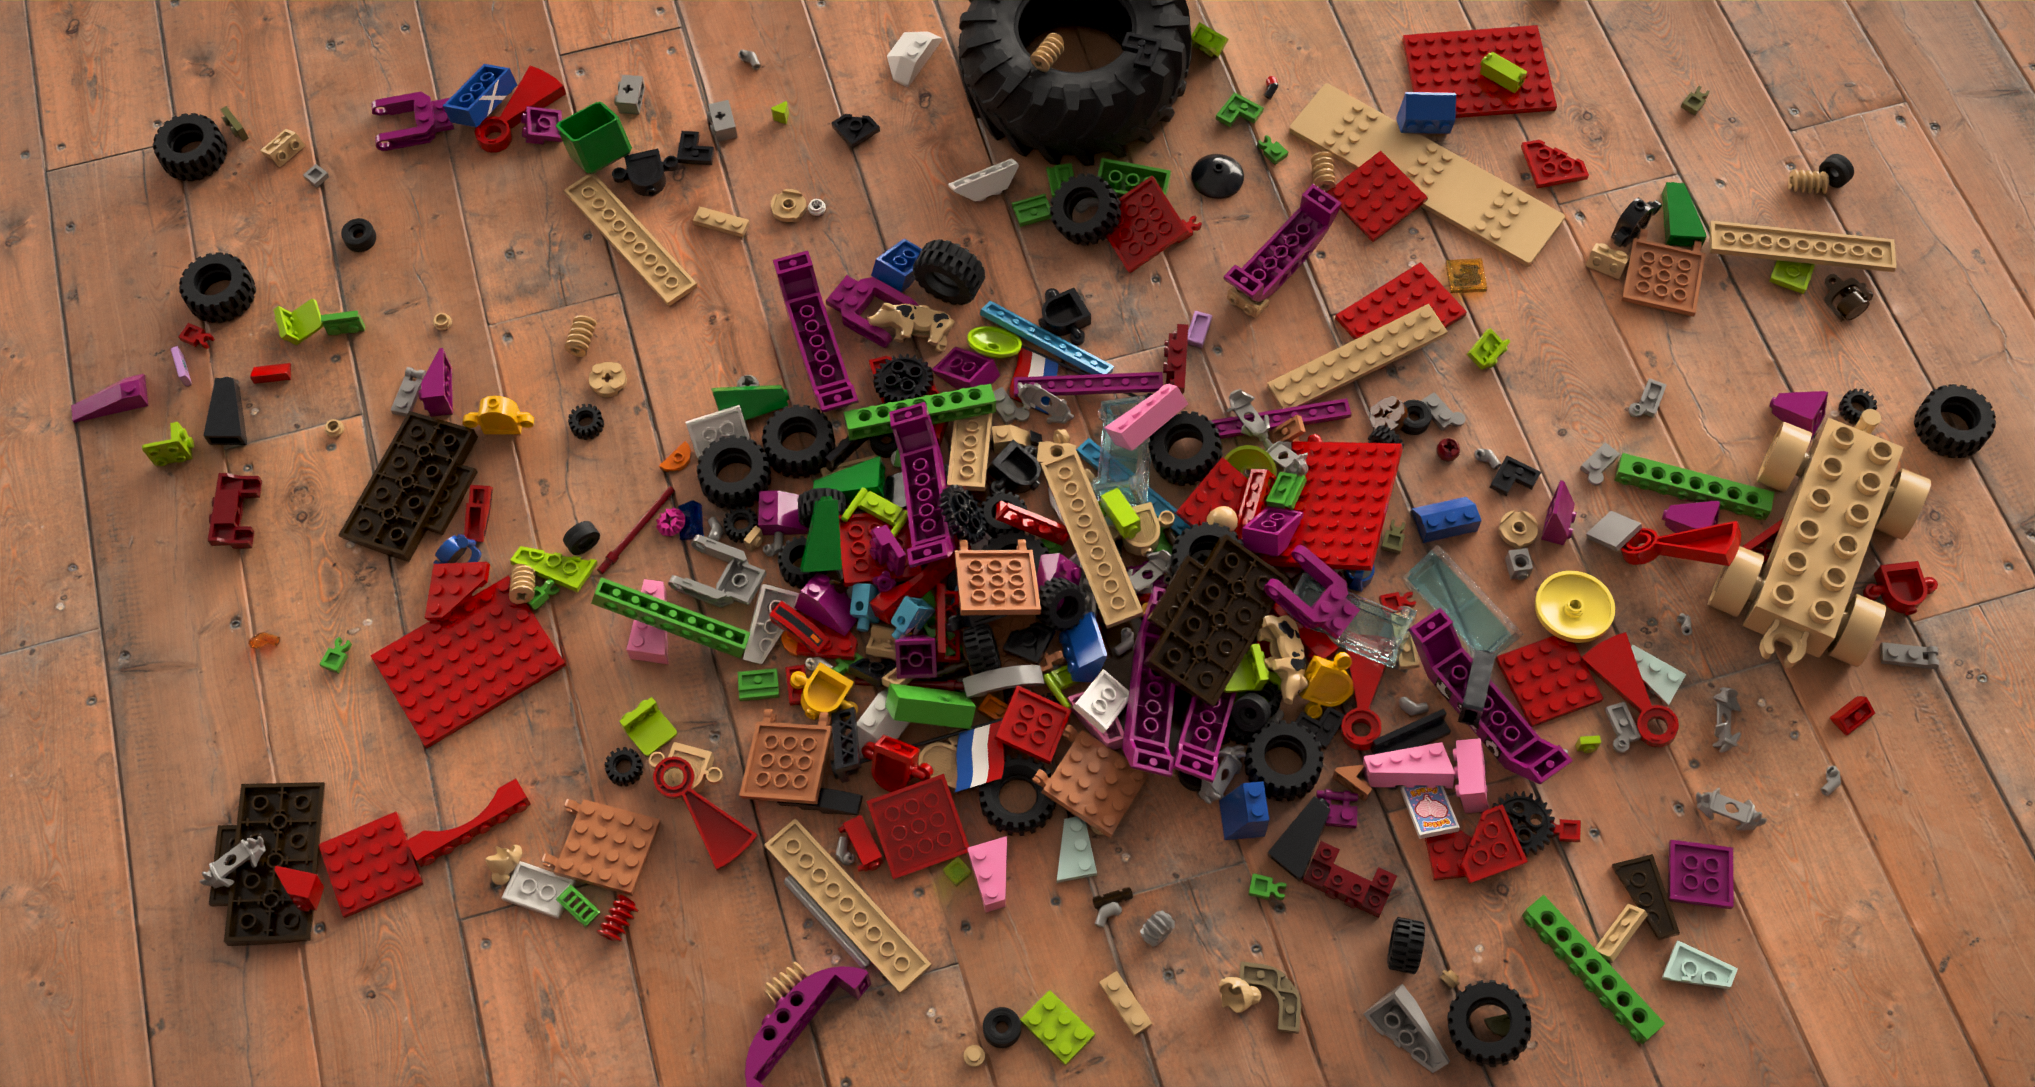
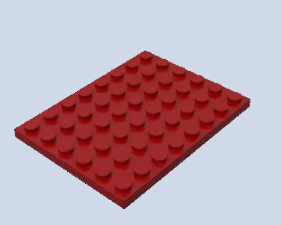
[1402,25,1557,118]
[1258,441,1403,571]
[370,575,566,749]

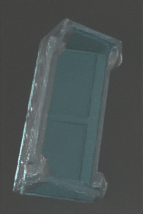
[1090,396,1151,507]
[1403,545,1523,657]
[1286,571,1417,668]

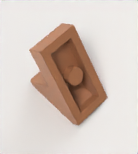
[1269,415,1306,444]
[1332,765,1372,801]

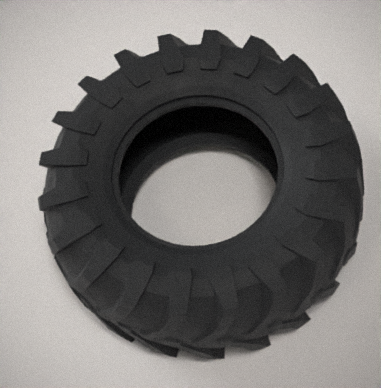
[958,0,1192,166]

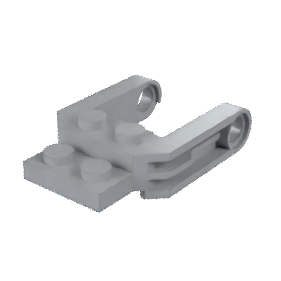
[668,535,767,608]

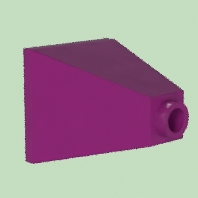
[1769,391,1828,442]
[1662,501,1720,533]
[895,634,937,679]

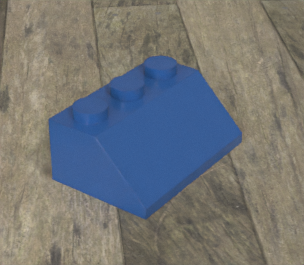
[1396,92,1456,134]
[1411,497,1482,543]
[1059,612,1108,682]

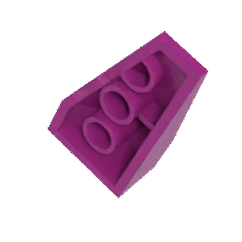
[71,374,148,423]

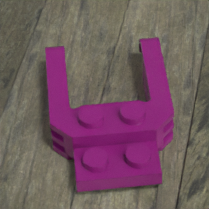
[371,92,454,151]
[826,275,918,348]
[1264,545,1360,639]

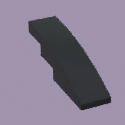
[777,788,863,815]

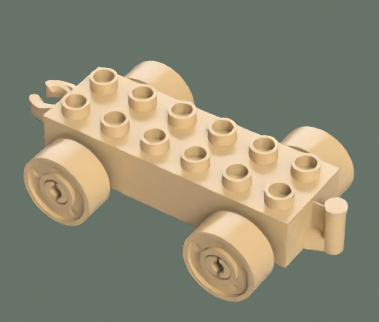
[1708,409,1931,668]

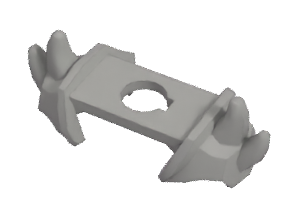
[1017,382,1074,424]
[1226,389,1270,443]
[1263,438,1308,477]
[1127,550,1172,594]
[1713,687,1742,753]
[1199,745,1246,804]
[1696,788,1767,830]
[199,836,266,889]

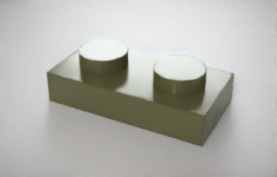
[220,106,249,141]

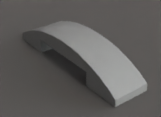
[963,665,1045,699]

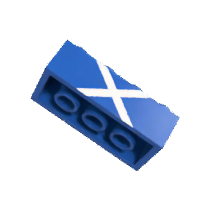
[443,64,517,127]

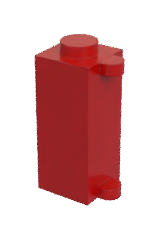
[838,815,883,872]

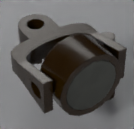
[1824,274,1873,322]

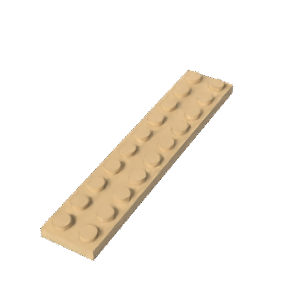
[564,173,698,307]
[1709,221,1896,272]
[1267,304,1448,409]
[1041,450,1144,629]
[764,818,932,995]

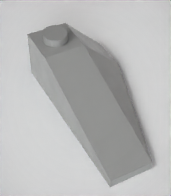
[1364,984,1450,1073]

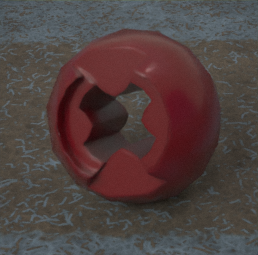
[1436,438,1460,462]

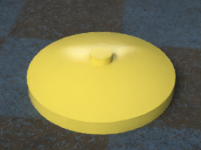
[1535,571,1615,643]

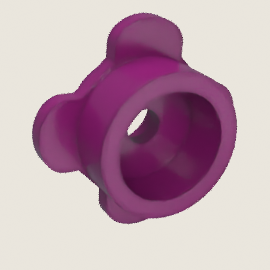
[873,571,896,592]

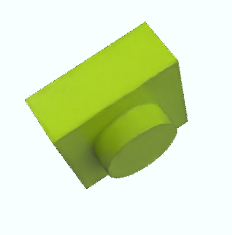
[1575,735,1601,753]

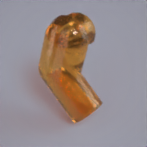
[248,632,280,649]

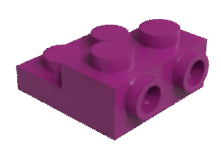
[521,106,562,145]
[869,525,906,577]

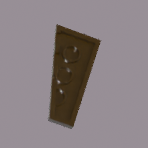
[1612,854,1680,940]

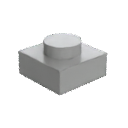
[303,164,329,188]

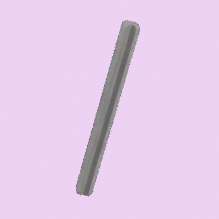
[784,875,871,969]

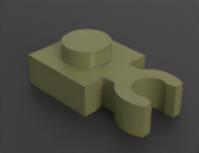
[1681,86,1710,116]
[1381,519,1405,555]

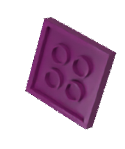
[1668,840,1734,909]

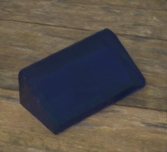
[678,500,704,540]

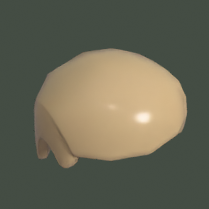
[1207,506,1238,532]

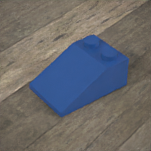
[871,238,922,293]

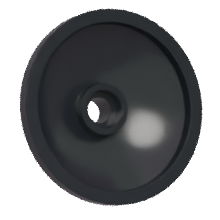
[1191,154,1244,199]

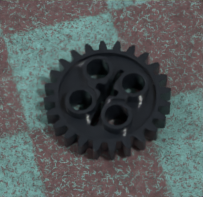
[873,354,934,402]
[939,484,987,545]
[1492,791,1555,857]

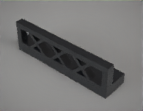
[831,707,861,783]
[1370,709,1451,755]

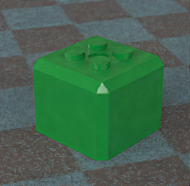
[556,102,632,174]

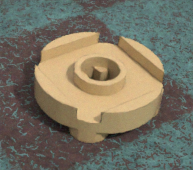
[771,189,807,223]
[589,362,627,397]
[1498,510,1538,549]

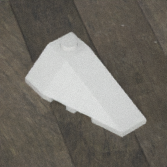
[743,584,800,664]

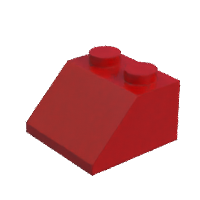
[274,866,325,912]

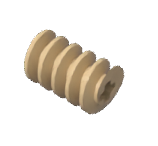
[1030,33,1064,72]
[1311,152,1336,192]
[1788,169,1829,194]
[565,315,597,357]
[509,564,536,604]
[763,962,808,1005]

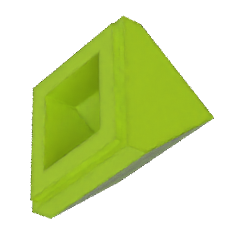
[771,101,789,124]

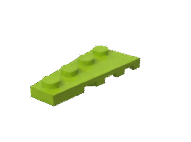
[510,546,598,593]

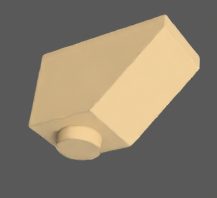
[992,425,1031,454]

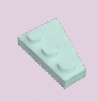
[1631,645,1686,707]
[1057,817,1097,883]
[1661,940,1738,989]

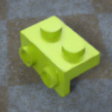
[1466,328,1511,370]

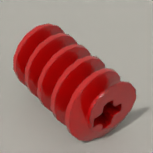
[596,894,639,942]

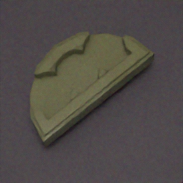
[1484,1014,1510,1037]

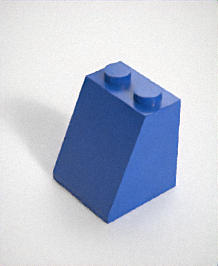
[1219,781,1269,840]

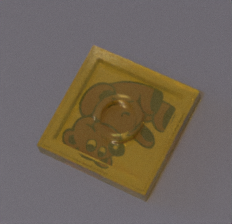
[1445,258,1487,294]

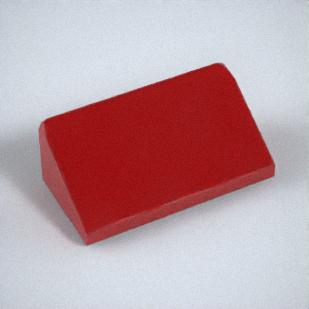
[250,363,291,384]
[1830,696,1876,735]

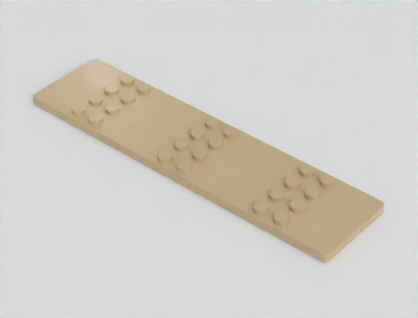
[1289,83,1565,266]

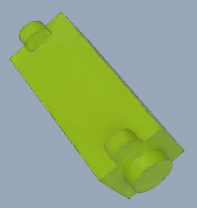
[1480,52,1527,93]
[1101,488,1141,539]

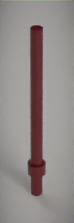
[597,486,675,574]
[855,677,965,691]

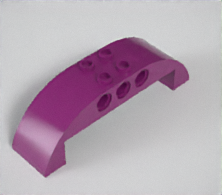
[1223,184,1342,302]
[745,966,871,1087]

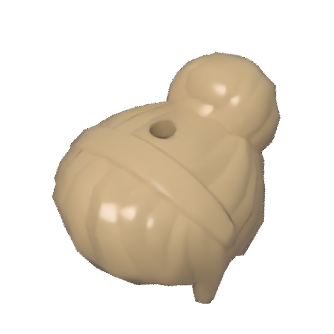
[485,845,522,885]
[1218,977,1261,1013]

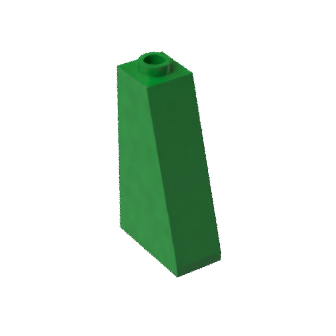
[1662,182,1707,247]
[711,385,790,420]
[813,456,886,503]
[800,496,842,572]

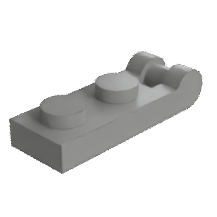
[391,367,426,416]
[1880,642,1939,669]

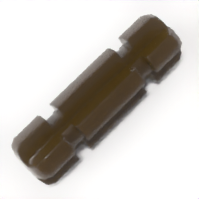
[1092,887,1133,909]

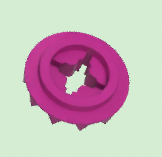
[656,507,685,536]

